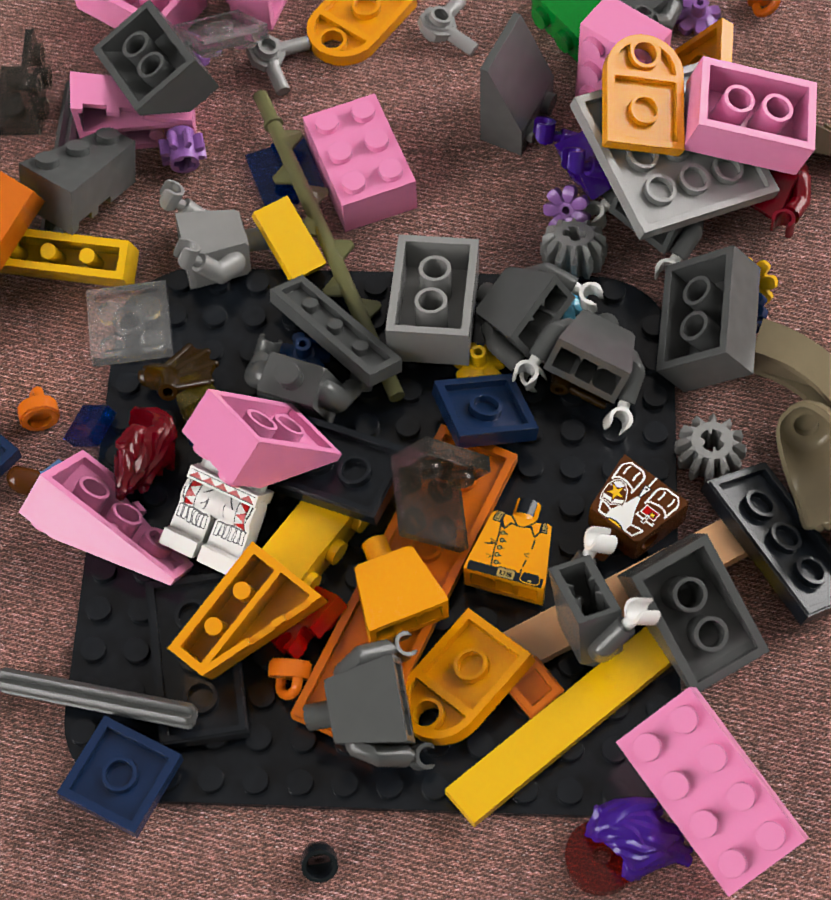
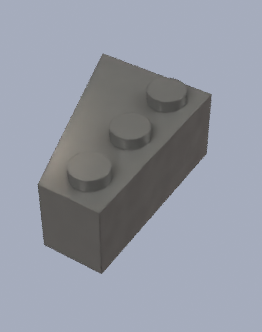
[19,127,136,235]

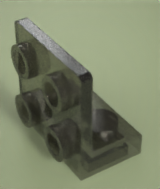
[0,29,53,136]
[391,436,491,553]

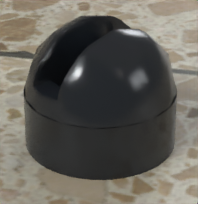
[301,841,338,883]

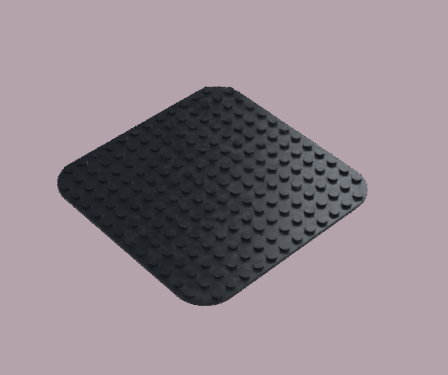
[64,269,681,818]

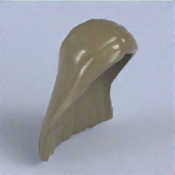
[776,400,831,531]

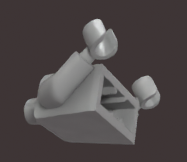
[159,179,270,289]

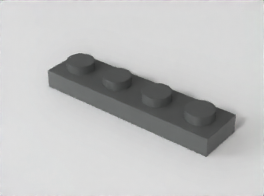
[270,275,402,388]

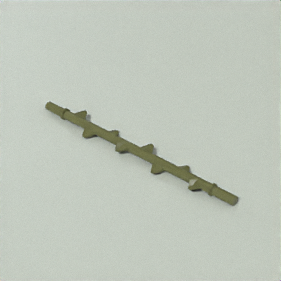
[253,90,405,402]

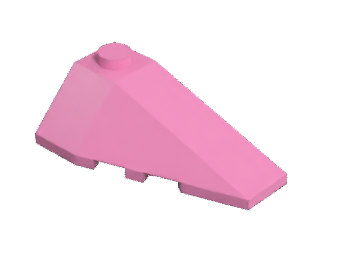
[19,450,194,586]

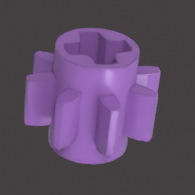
[158,125,207,173]

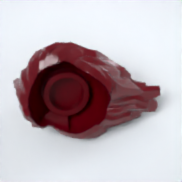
[114,406,178,501]

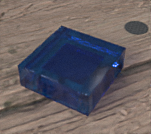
[63,405,116,447]

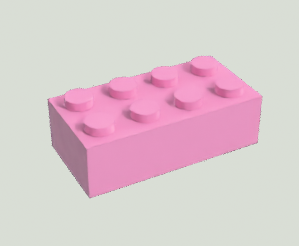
[616,687,809,897]

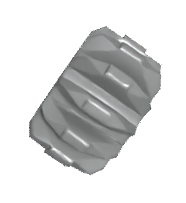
[540,218,608,279]
[674,413,747,483]

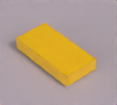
[251,195,327,280]

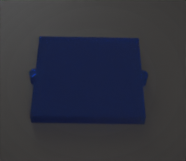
[245,138,325,207]

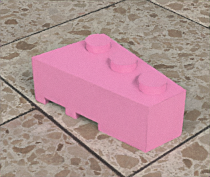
[70,71,196,149]

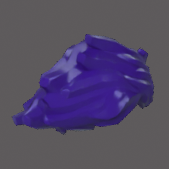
[584,797,693,882]

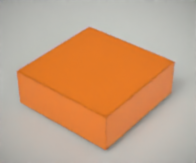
[508,656,565,719]

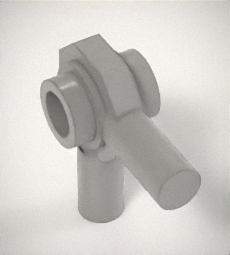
[417,0,479,57]
[246,34,311,96]

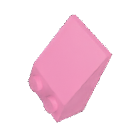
[182,389,342,488]

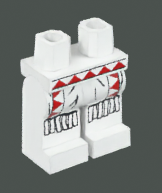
[158,458,274,575]

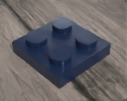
[432,373,539,449]
[57,715,184,838]

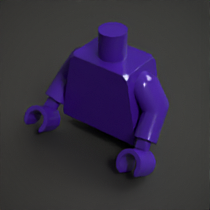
[533,116,612,201]

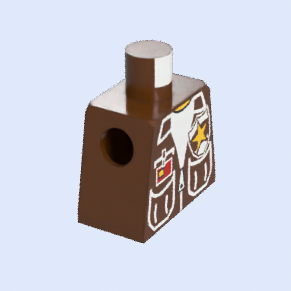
[588,455,689,561]

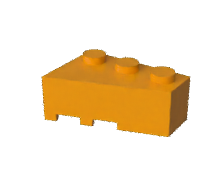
[168,541,328,680]

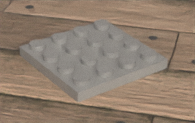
[570,62,780,241]

